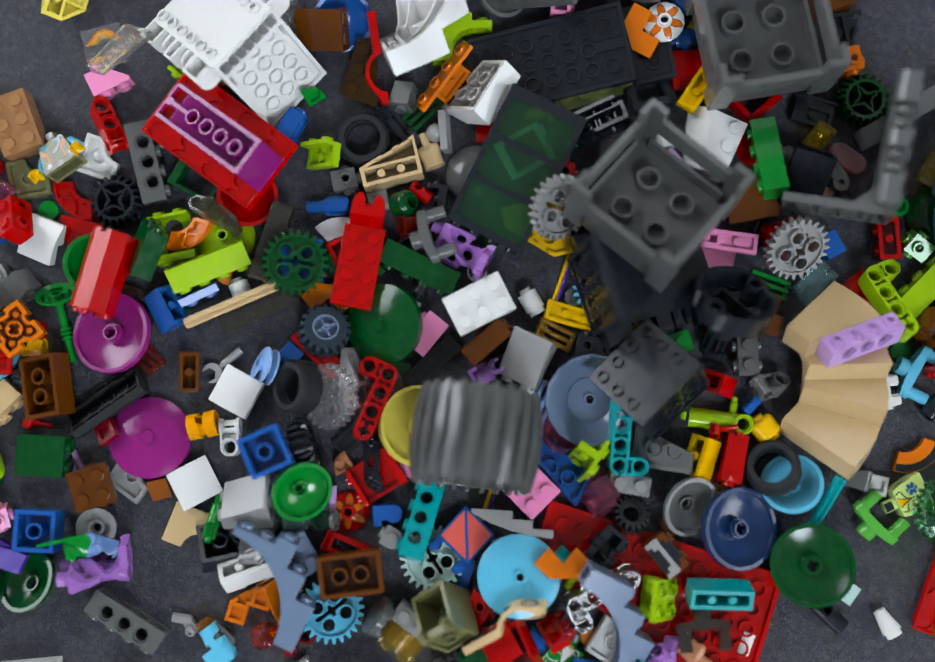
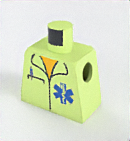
[880,472,935,517]

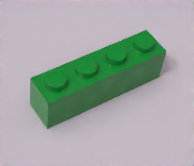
[746,116,790,200]

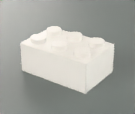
[442,271,516,337]

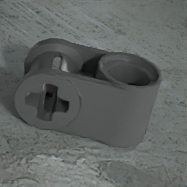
[749,371,790,401]
[829,469,873,492]

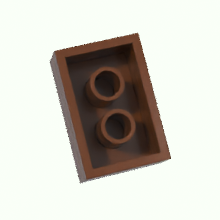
[19,352,76,420]
[316,547,386,600]

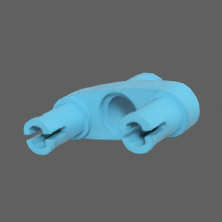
[893,345,935,405]

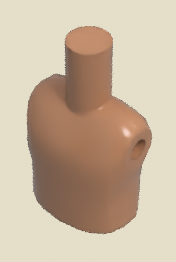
[676,633,712,662]

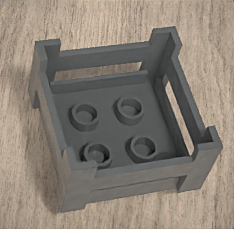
[683,0,852,111]
[563,98,756,293]

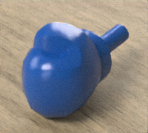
[670,28,697,51]

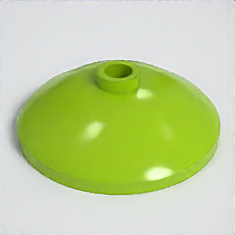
[197,208,256,255]

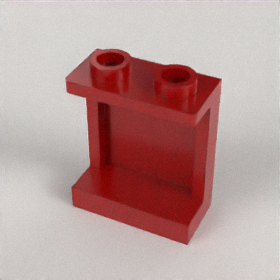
[344,448,409,507]

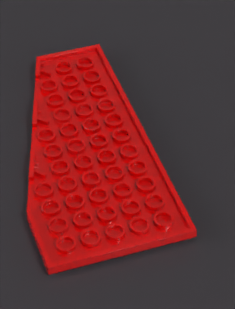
[537,500,780,662]

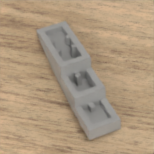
[471,508,553,539]

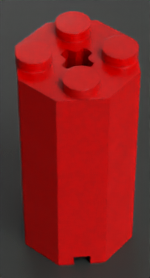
[69,226,137,320]

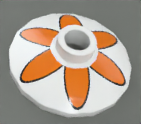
[644,2,685,43]

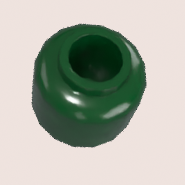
[389,190,418,217]

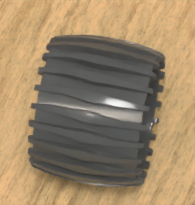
[409,377,543,496]

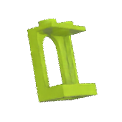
[147,208,200,267]

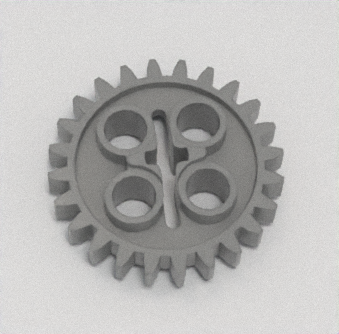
[528,173,582,241]
[763,215,830,280]

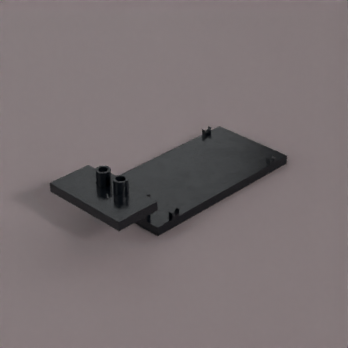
[466,0,677,117]

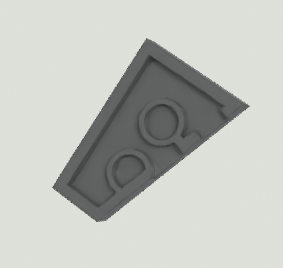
[631,425,694,475]

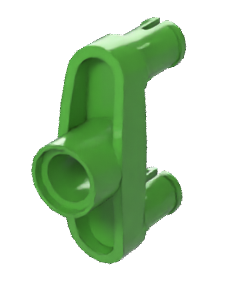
[852,488,911,546]

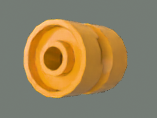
[185,410,220,441]

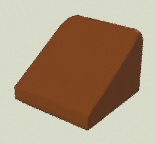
[146,478,174,501]

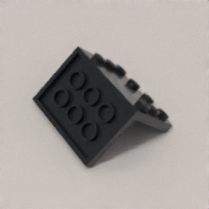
[589,318,710,443]

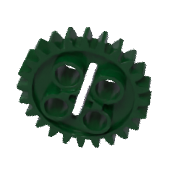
[262,229,329,297]

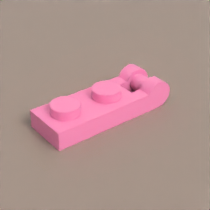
[701,228,759,256]

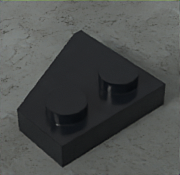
[832,9,862,46]

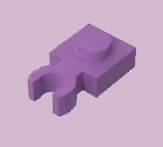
[467,357,504,384]

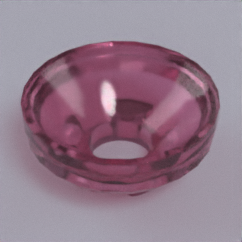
[542,420,575,454]

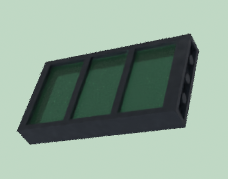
[448,83,588,256]

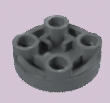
[361,595,396,638]

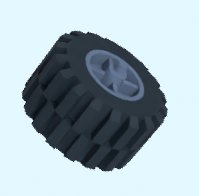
[298,304,351,359]

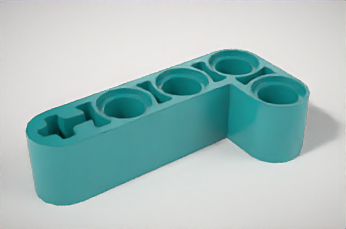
[606,399,649,476]

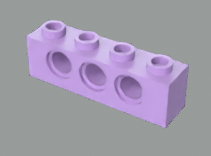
[816,312,906,369]

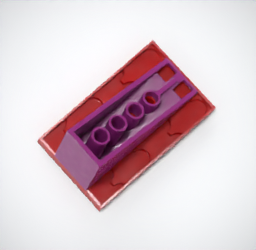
[141,73,299,211]

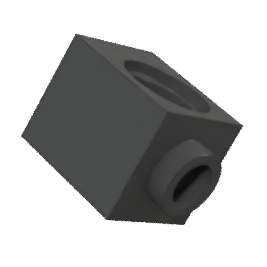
[389,80,419,114]

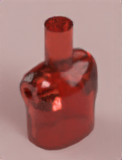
[397,215,433,237]

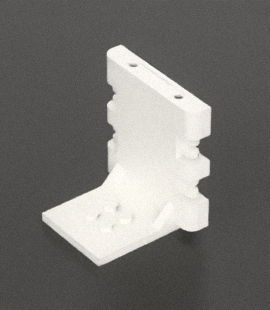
[139,0,326,128]

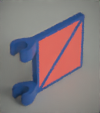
[428,506,495,575]

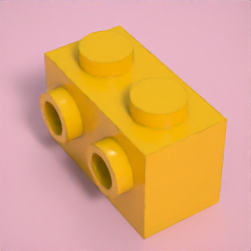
[687,433,722,482]

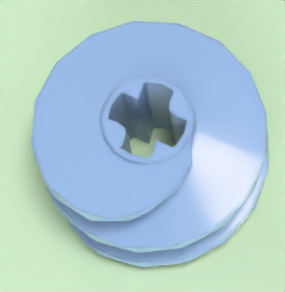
[250,347,280,385]

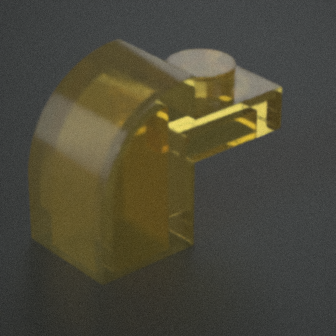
[801,120,837,150]

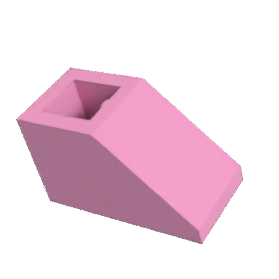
[84,66,136,100]

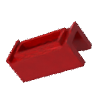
[320,528,375,553]

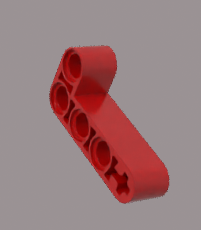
[352,356,398,441]

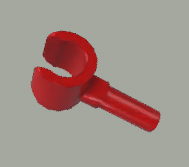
[21,418,54,430]
[709,423,738,440]

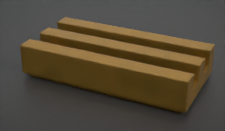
[533,317,577,353]

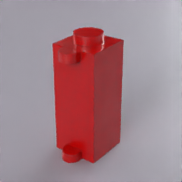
[716,431,750,488]

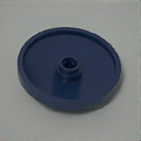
[701,487,777,571]

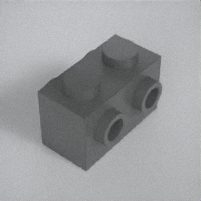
[730,336,762,376]

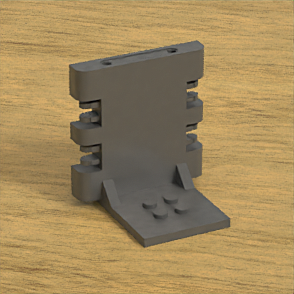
[782,70,925,225]

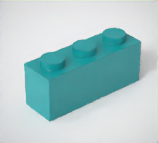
[685,577,755,611]

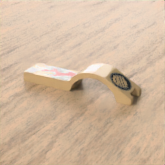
[461,599,549,655]

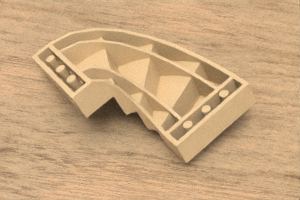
[779,281,893,481]

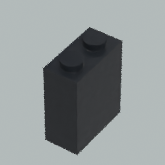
[786,142,838,196]

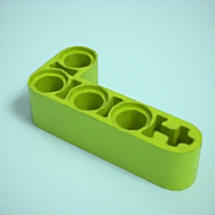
[858,259,919,343]

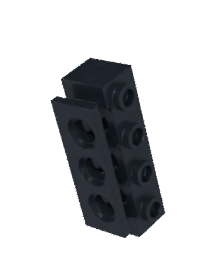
[548,94,634,159]

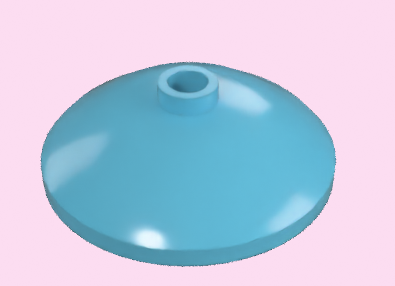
[760,454,824,514]

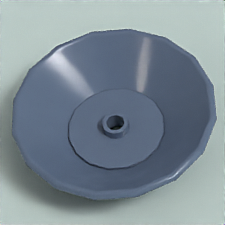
[545,354,634,448]

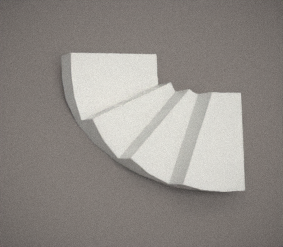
[380,0,469,76]

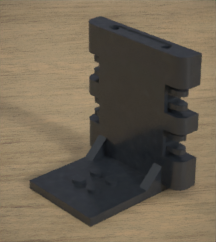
[567,231,709,354]

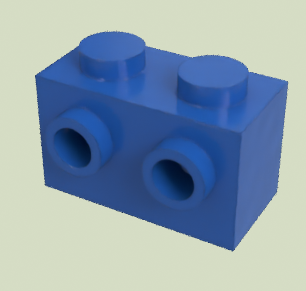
[144,284,188,334]

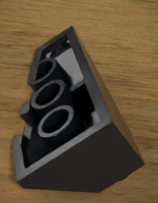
[196,522,282,573]

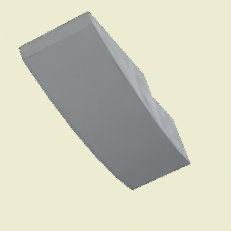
[340,347,370,413]

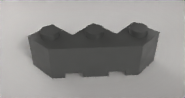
[0,268,42,317]

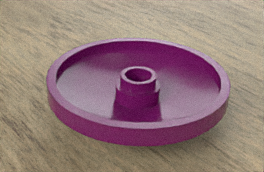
[73,293,151,374]
[109,397,192,479]

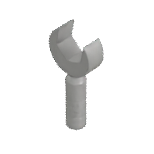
[202,347,244,383]

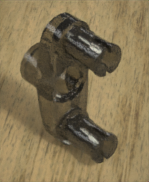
[188,195,243,237]
[675,609,733,654]

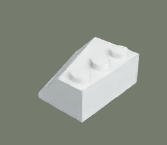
[441,60,521,126]
[683,106,748,183]

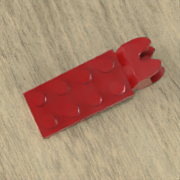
[330,192,386,311]

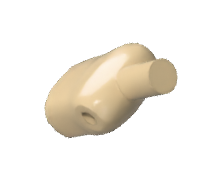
[417,132,445,172]

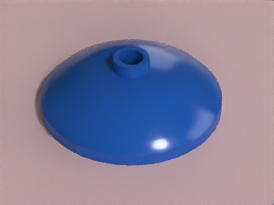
[315,0,371,52]

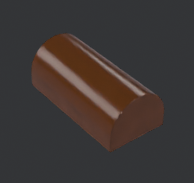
[179,352,200,392]

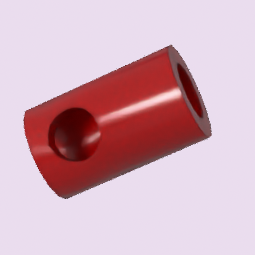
[408,181,435,207]

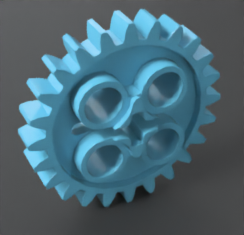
[303,582,365,645]

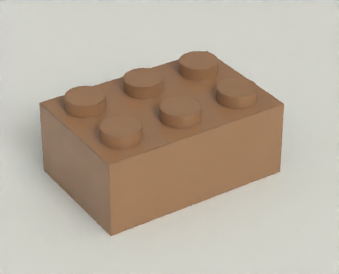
[0,88,47,161]

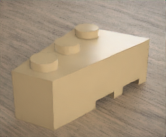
[359,135,424,194]
[0,379,24,427]

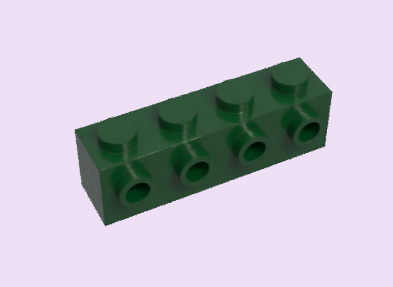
[380,238,462,297]

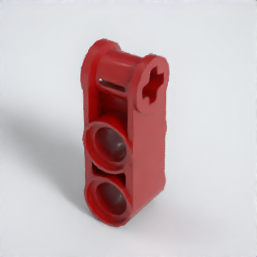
[89,96,129,155]

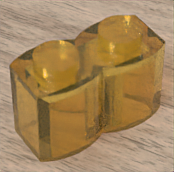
[378,620,424,662]

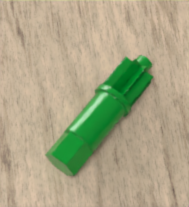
[202,494,222,543]

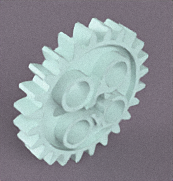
[399,525,462,590]

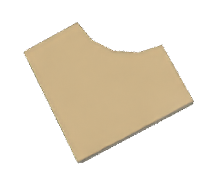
[162,501,209,547]

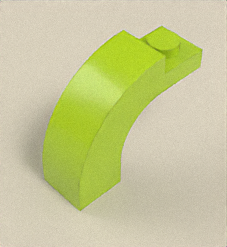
[433,12,492,66]

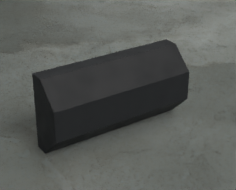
[67,365,150,438]

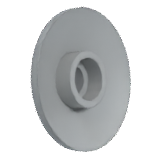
[75,508,117,539]

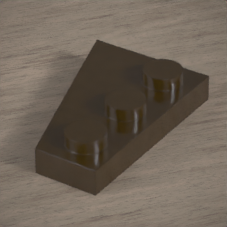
[340,37,378,107]

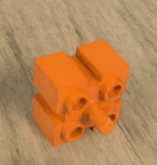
[0,300,48,358]

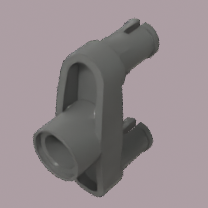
[409,205,458,264]

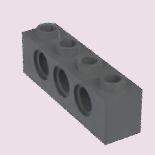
[123,120,172,206]
[83,586,171,655]

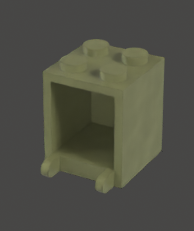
[411,580,480,653]

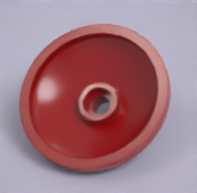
[216,180,278,226]

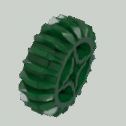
[834,74,889,128]

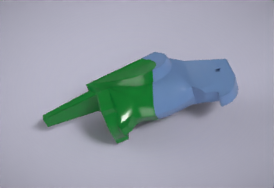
[37,532,119,563]

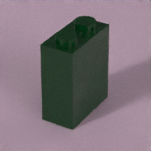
[128,218,169,281]
[14,433,75,478]

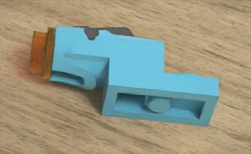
[196,615,238,662]

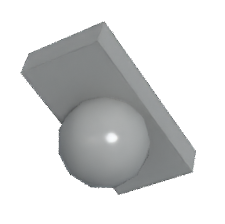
[426,110,453,154]

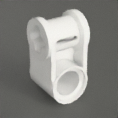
[218,417,243,456]

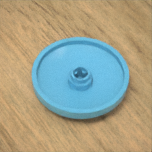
[477,533,561,619]

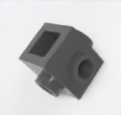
[330,165,362,196]

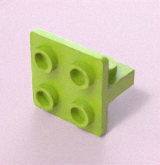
[568,439,610,483]
[640,575,678,623]

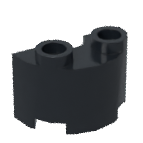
[583,524,628,569]

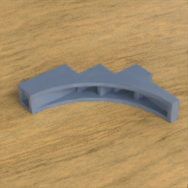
[232,521,316,653]
[577,560,655,662]

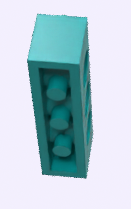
[396,482,446,564]

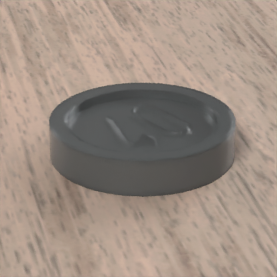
[329,510,341,531]

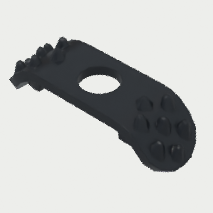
[364,432,385,492]

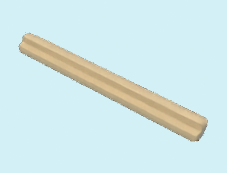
[183,283,279,329]

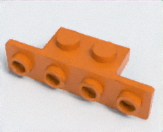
[415,41,473,112]

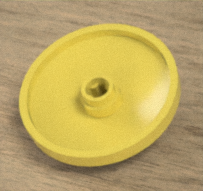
[378,385,422,466]

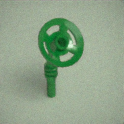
[35,282,78,363]

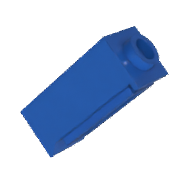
[276,106,310,143]

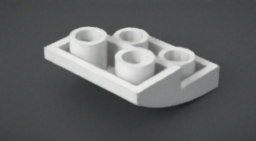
[17,213,67,266]
[208,363,265,419]
[166,455,223,512]

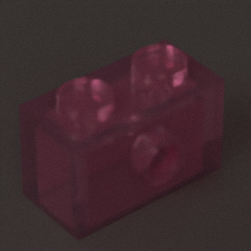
[581,474,620,518]

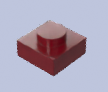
[94,417,121,447]

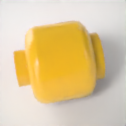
[751,412,780,442]

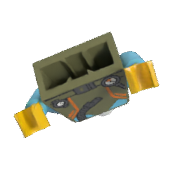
[28,132,88,184]

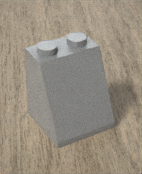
[499,326,557,391]
[218,473,275,529]

